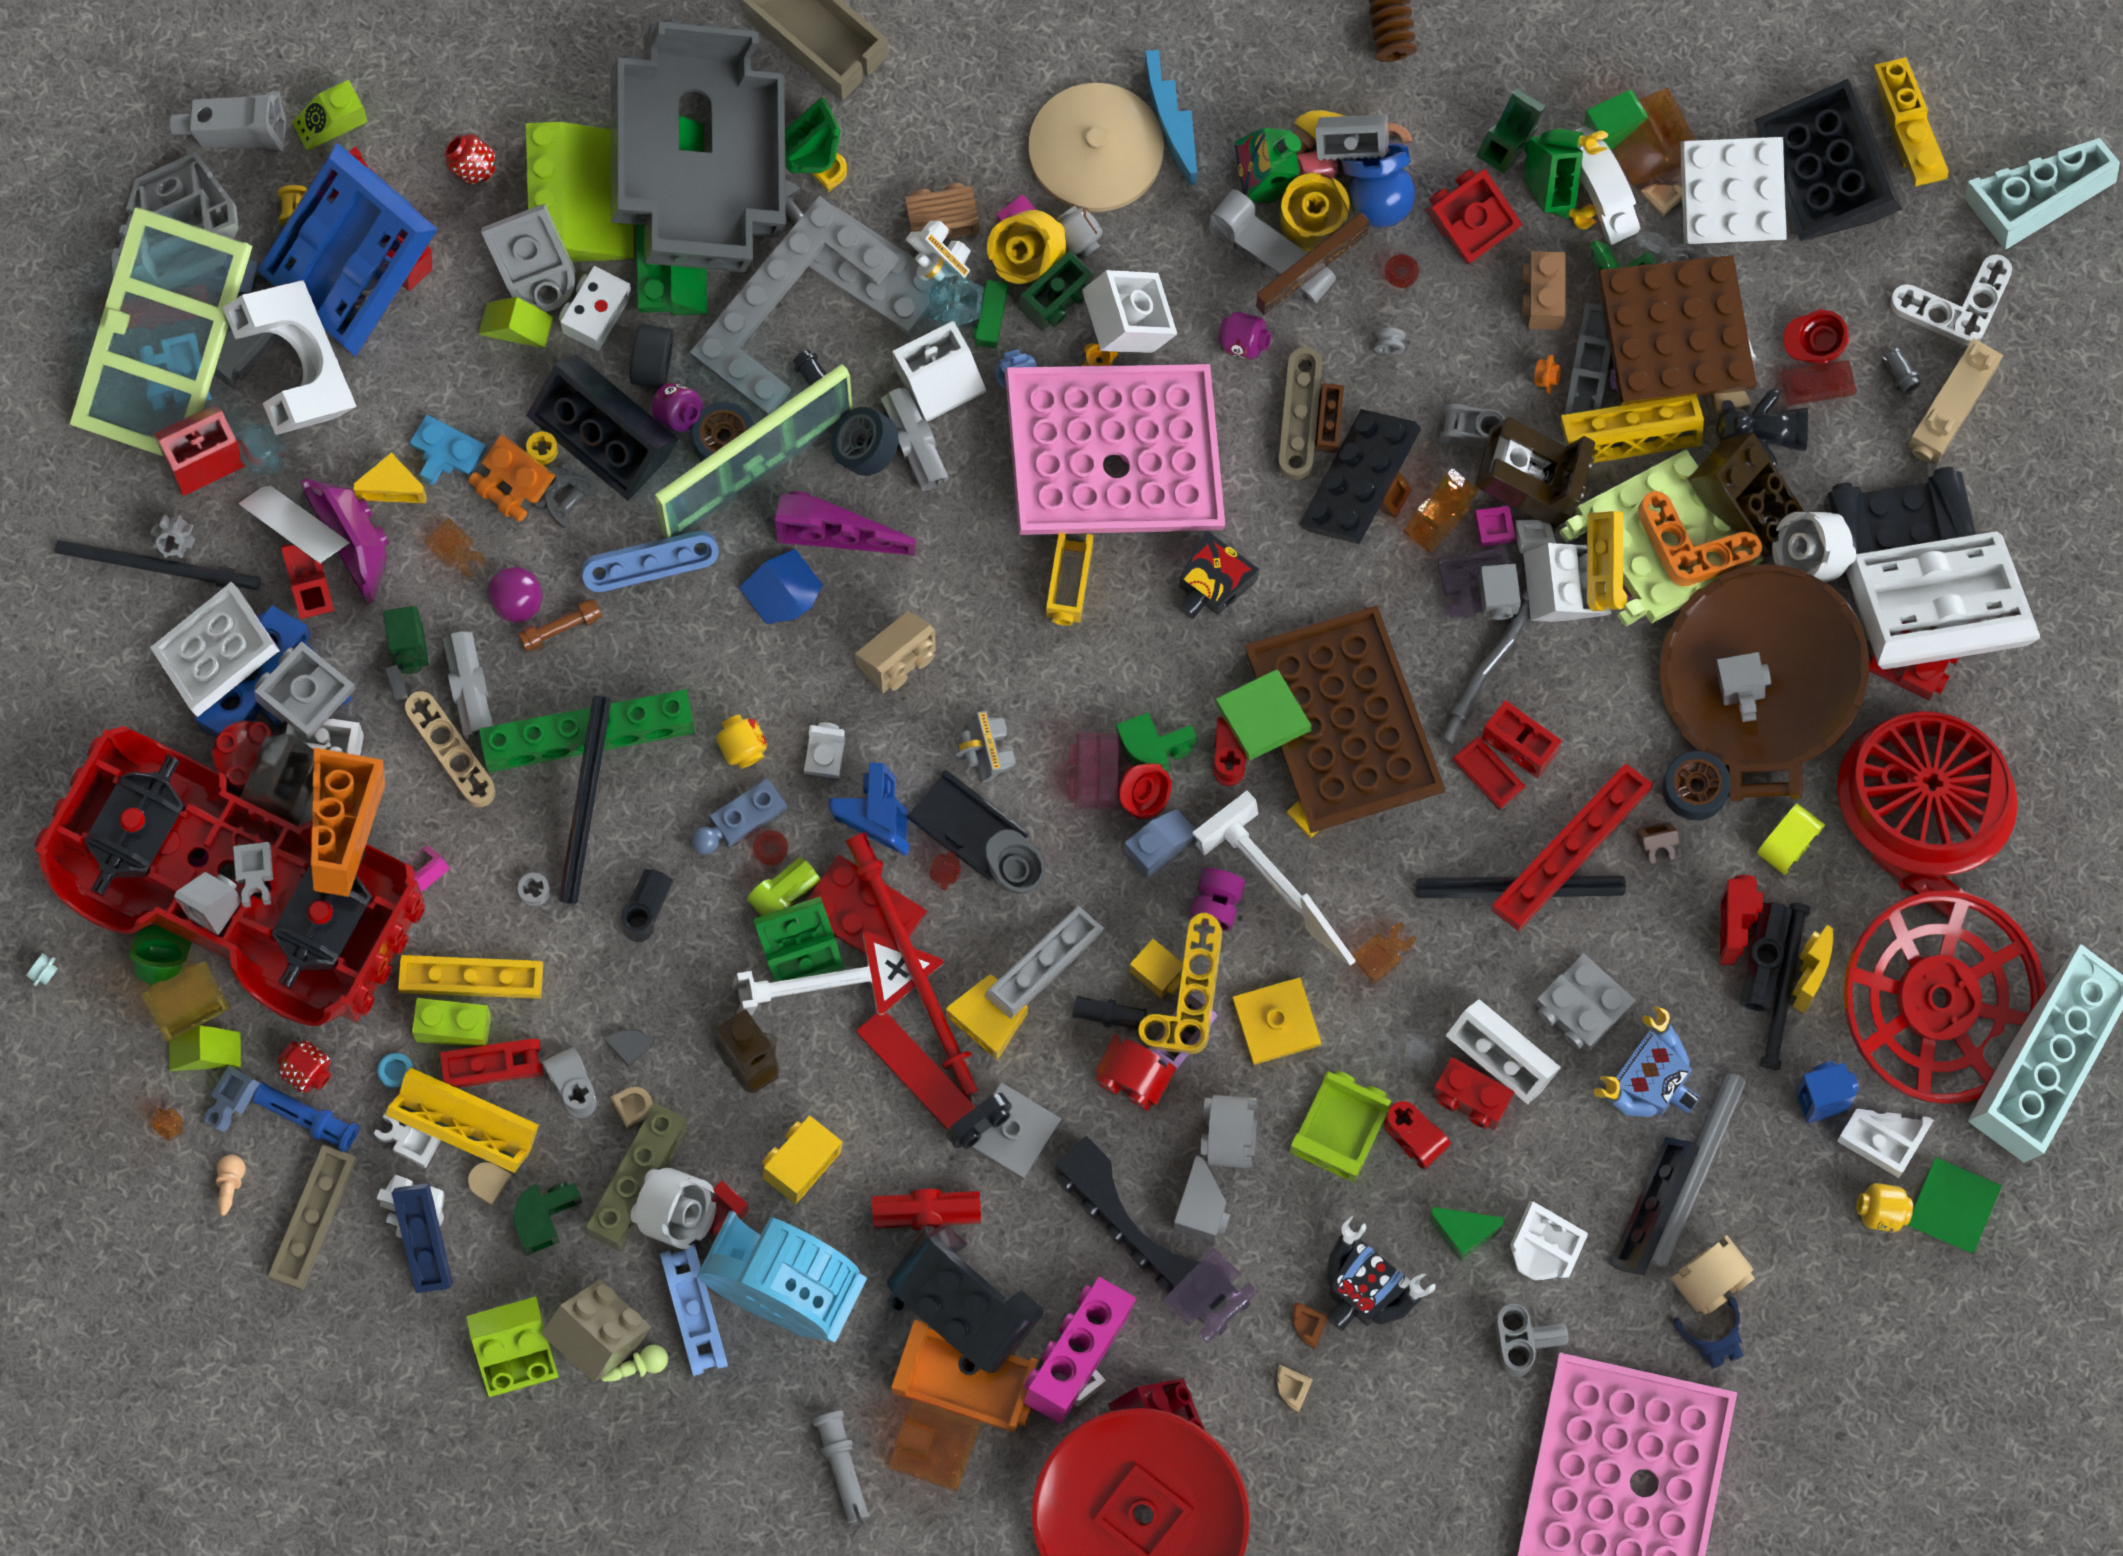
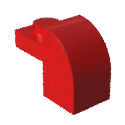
[281,543,334,620]

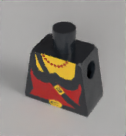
[1178,531,1259,619]

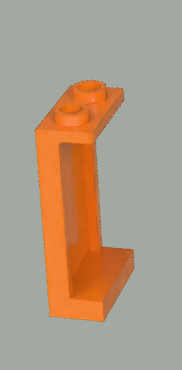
[891,1319,1040,1433]

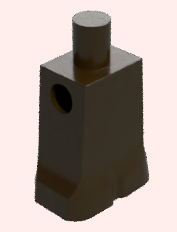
[715,1009,779,1093]

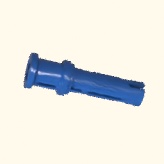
[252,1082,360,1153]

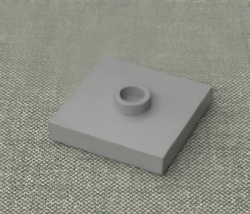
[971,1082,1062,1180]

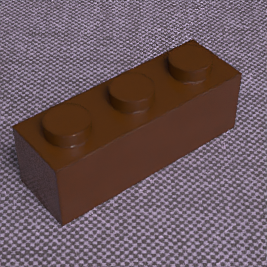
[1314,383,1344,453]

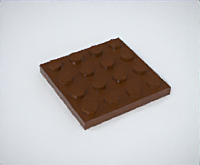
[1598,255,1757,405]

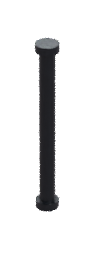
[1759,903,1811,1070]

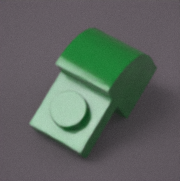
[1115,712,1197,772]

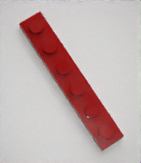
[1491,763,1653,932]

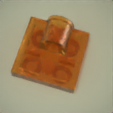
[889,1398,982,1493]

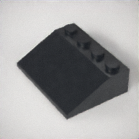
[1754,79,1903,241]

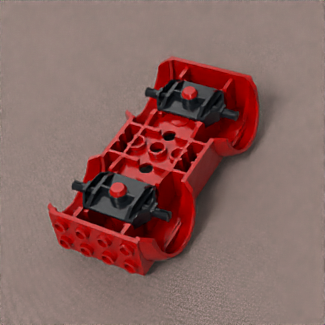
[35,726,426,1026]

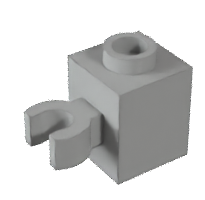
[1717,652,1771,722]

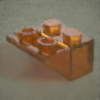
[1614,87,1697,186]

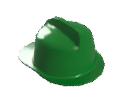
[129,925,191,992]

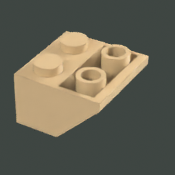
[855,611,936,693]

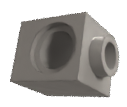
[1478,563,1521,620]

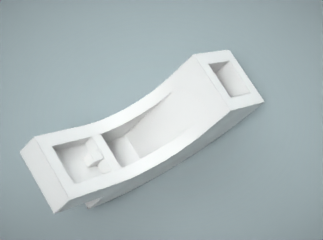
[1575,126,1641,245]

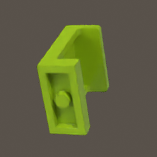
[1290,1071,1392,1183]

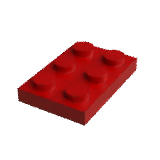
[806,854,927,956]

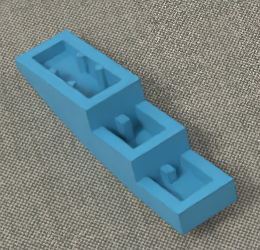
[1145,50,1197,185]

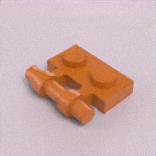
[469,435,556,522]

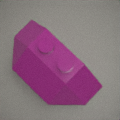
[299,478,389,605]

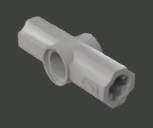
[881,387,949,492]
[443,631,493,739]

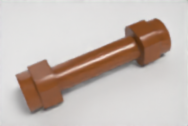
[518,598,602,652]

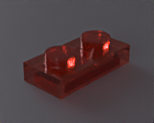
[1781,360,1857,406]

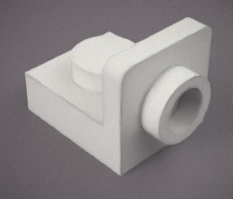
[804,722,845,779]

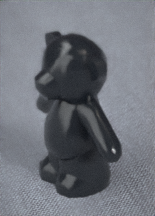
[1716,389,1808,467]

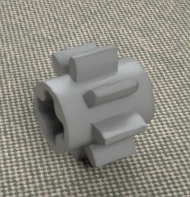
[150,514,195,558]

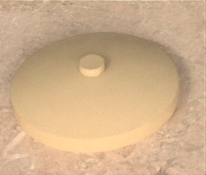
[1028,83,1164,212]

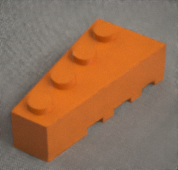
[311,748,385,897]

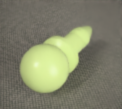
[601,1344,668,1382]

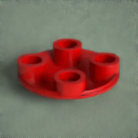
[212,721,282,790]

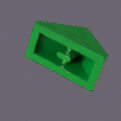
[1583,90,1649,150]
[1429,1207,1504,1260]

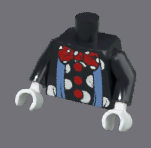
[1326,1216,1435,1331]

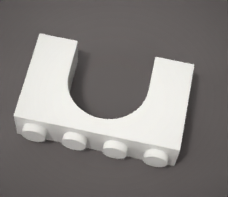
[223,280,356,435]

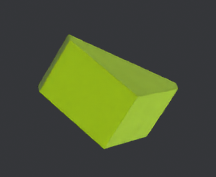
[478,297,553,349]
[169,1025,241,1071]

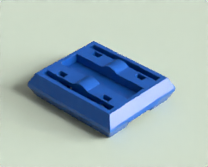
[256,144,438,356]

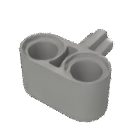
[1495,1304,1569,1377]

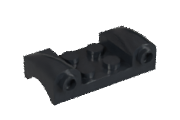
[1824,467,1976,554]

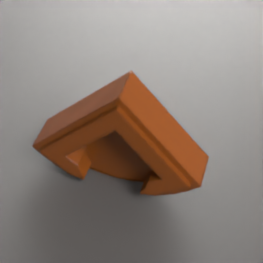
[1293,1302,1328,1350]

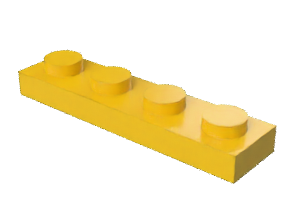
[398,955,544,999]

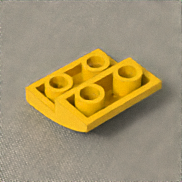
[1792,925,1833,1014]

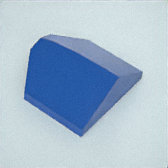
[739,549,823,624]

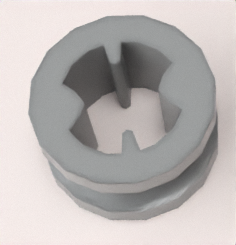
[1374,328,1405,354]
[517,872,550,906]

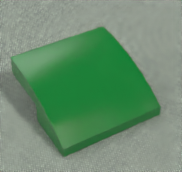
[753,896,845,982]
[1907,1157,2002,1254]

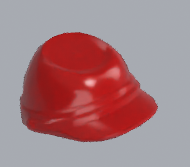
[1783,309,1849,364]
[1118,763,1172,820]

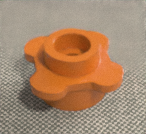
[1534,354,1561,394]

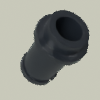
[793,350,826,386]

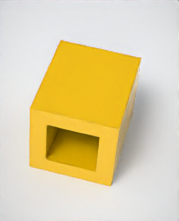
[1129,939,1183,999]

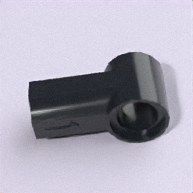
[621,868,673,942]

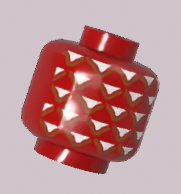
[444,134,495,185]
[277,1040,332,1093]

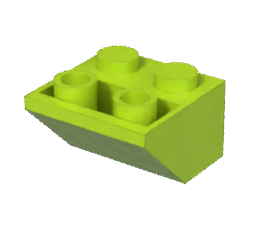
[466,1296,559,1397]

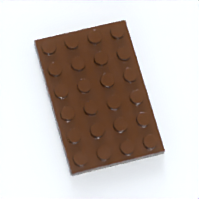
[1245,605,1445,833]

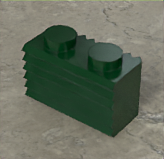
[382,606,429,674]

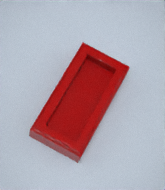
[1452,736,1525,810]

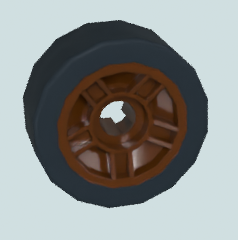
[691,402,757,470]
[1663,751,1731,820]

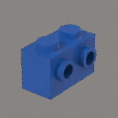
[1795,1061,1859,1124]

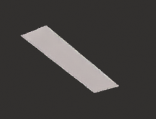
[238,485,350,563]

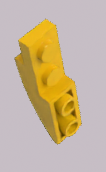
[1874,57,1949,187]

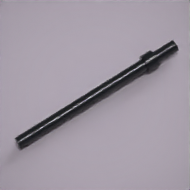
[55,540,261,591]

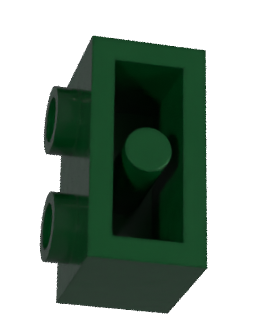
[1018,250,1094,332]

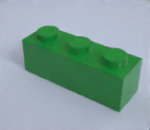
[972,280,1008,349]

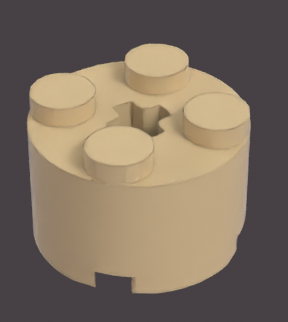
[1670,1235,1755,1315]

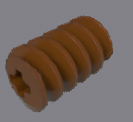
[1368,0,1417,62]

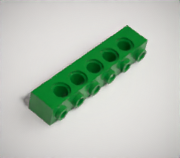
[479,689,695,773]

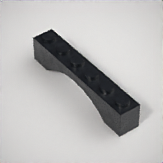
[1055,1135,1236,1324]

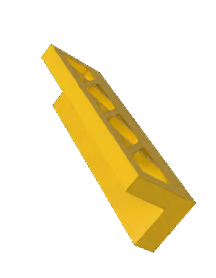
[1561,395,1704,463]
[386,1067,539,1173]

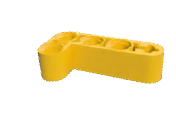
[1139,913,1222,1054]

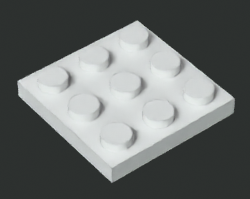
[1680,137,1786,244]
[150,582,280,717]

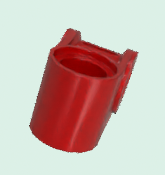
[1213,716,1246,787]
[1384,1101,1451,1170]

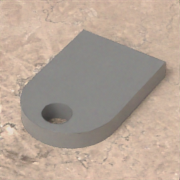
[481,204,575,312]

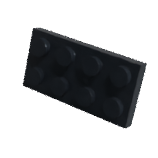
[1299,409,1421,545]

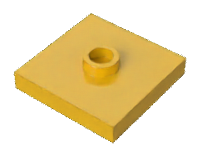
[1232,977,1321,1065]

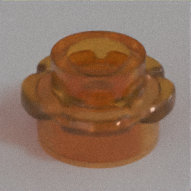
[150,1108,184,1141]

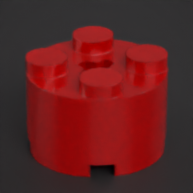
[1094,1035,1177,1111]

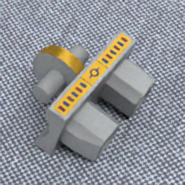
[954,711,1016,783]

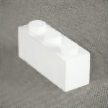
[1446,999,1561,1104]

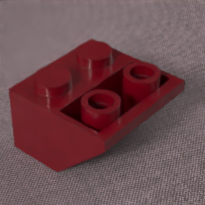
[1108,1378,1205,1430]

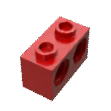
[1481,700,1562,779]

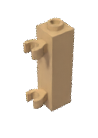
[1908,338,2003,464]

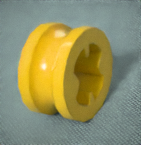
[526,431,558,465]

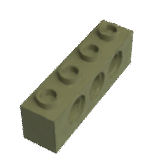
[586,1102,688,1252]

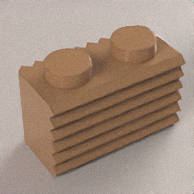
[905,183,980,239]

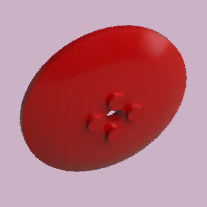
[1032,1408,1250,1556]

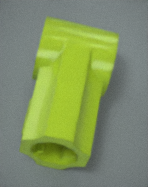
[747,857,820,916]

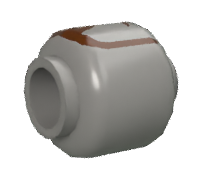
[1055,206,1103,258]

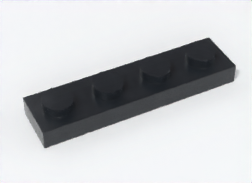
[1610,1137,1700,1276]

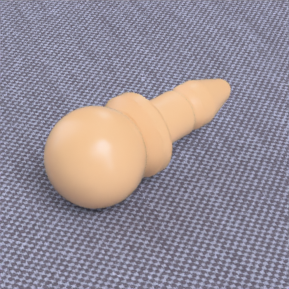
[216,1154,245,1216]

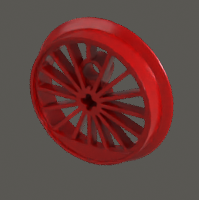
[1837,711,2018,876]

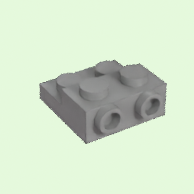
[254,641,355,739]
[1535,953,1636,1052]

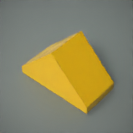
[354,452,426,503]

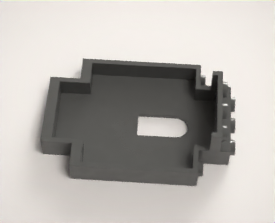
[611,19,786,272]

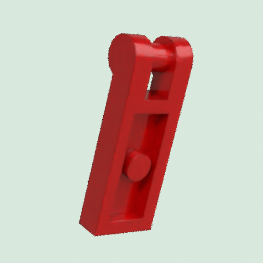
[440,1039,544,1088]

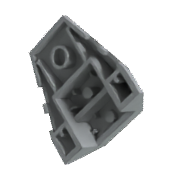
[111,152,239,290]

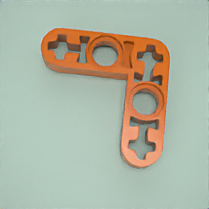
[1637,491,1762,587]

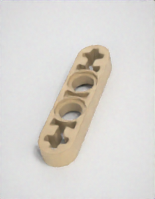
[405,691,495,807]

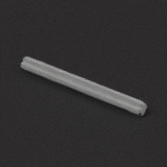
[1650,1073,1746,1268]

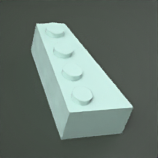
[1965,138,2120,250]

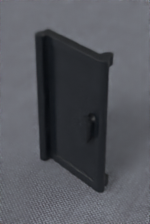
[906,770,1029,881]

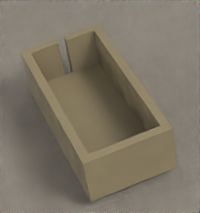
[743,0,889,101]

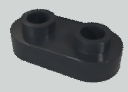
[946,1093,1012,1149]

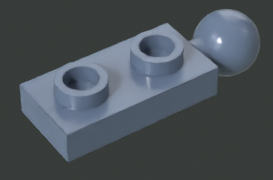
[691,778,788,855]

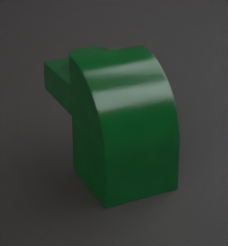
[1476,88,1546,174]
[514,1182,583,1256]

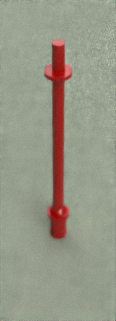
[845,832,978,1096]

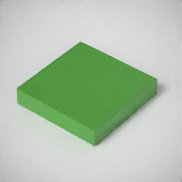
[1216,669,1311,761]

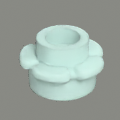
[26,953,58,986]

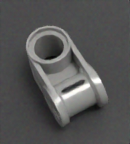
[1438,404,1505,449]
[542,1047,597,1119]

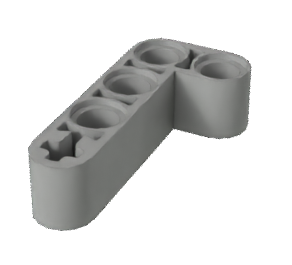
[1209,189,1336,306]

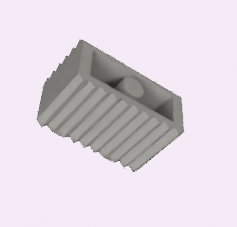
[1316,114,1389,161]

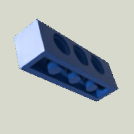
[195,605,311,738]

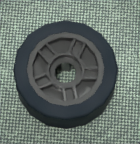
[831,406,899,476]

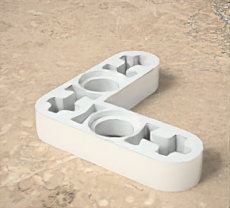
[1890,254,2012,345]

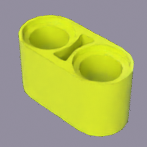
[1757,803,1825,876]

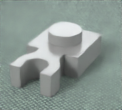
[233,842,274,907]

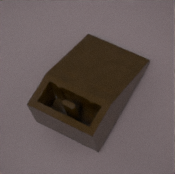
[1687,432,1804,557]

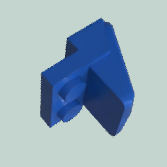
[828,763,909,856]

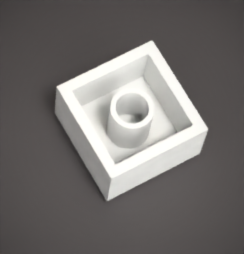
[1082,270,1177,353]

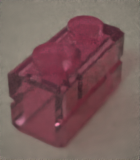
[1069,733,1119,809]

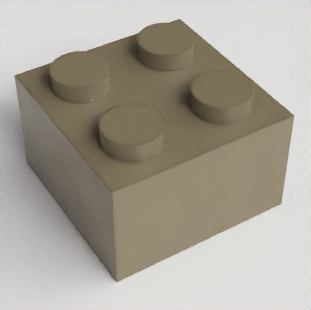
[541,1279,652,1382]

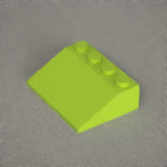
[526,122,635,262]

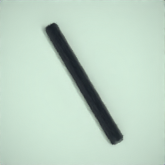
[559,695,611,904]
[1416,875,1626,898]

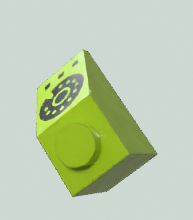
[292,79,368,151]

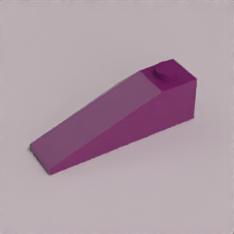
[775,491,916,556]

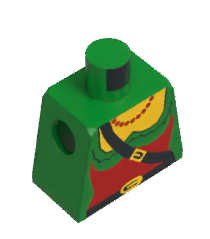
[1234,128,1301,203]

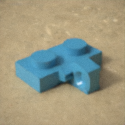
[410,415,487,486]

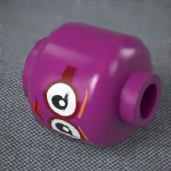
[1218,312,1271,360]
[652,383,703,432]

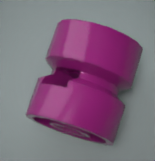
[1188,868,1246,931]

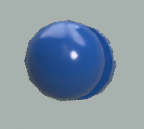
[1342,143,1415,228]

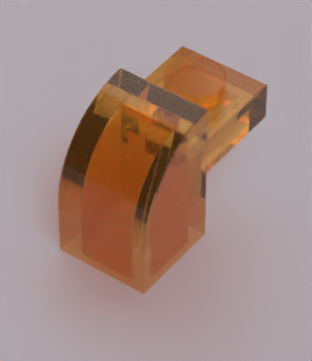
[1403,468,1479,553]

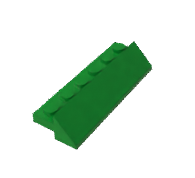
[636,116,708,316]

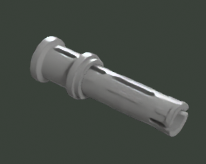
[812,1410,870,1524]

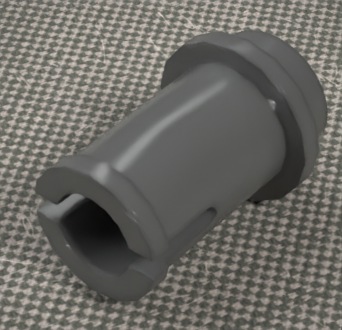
[1882,348,1921,394]

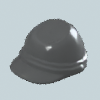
[985,829,1045,894]

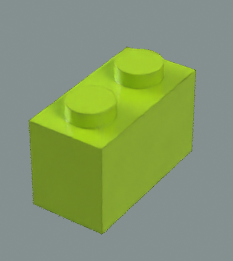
[412,998,491,1048]

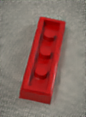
[856,1012,976,1131]

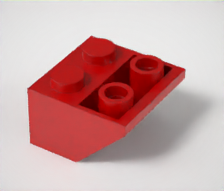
[153,404,245,496]

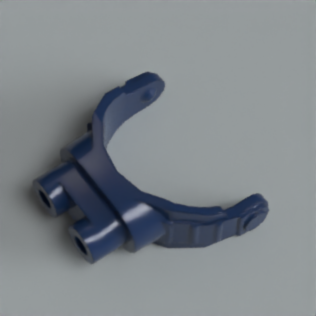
[1673,1297,1744,1369]

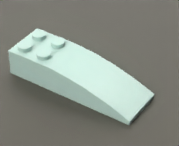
[1968,944,2123,1162]

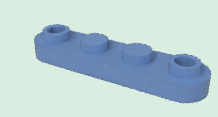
[581,531,719,592]

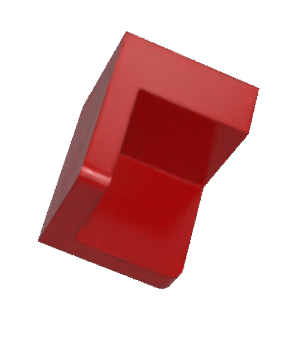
[709,1180,749,1238]

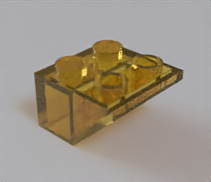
[141,961,230,1042]

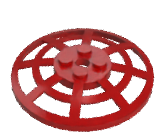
[1843,890,2046,1104]

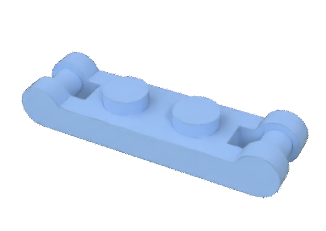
[660,1244,728,1376]

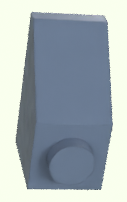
[1124,809,1196,879]

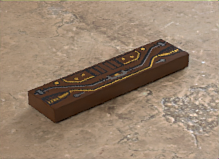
[1256,213,1370,315]

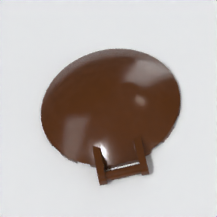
[1659,564,1869,802]

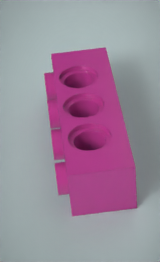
[1023,1277,1136,1425]

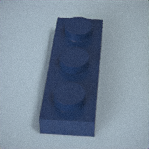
[391,1183,453,1293]

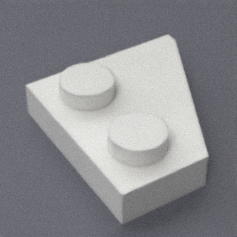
[1837,1109,1934,1178]

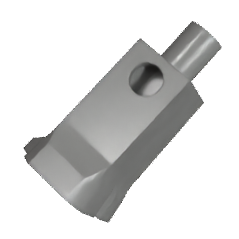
[170,91,286,152]

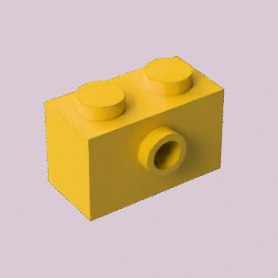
[762,1115,843,1205]

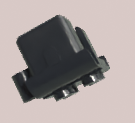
[887,1225,1043,1375]

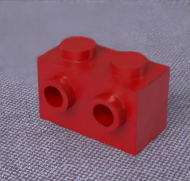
[1432,1057,1515,1131]

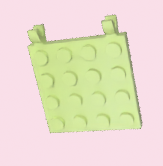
[1559,449,1764,627]

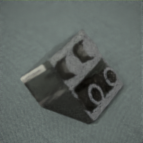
[240,734,314,826]

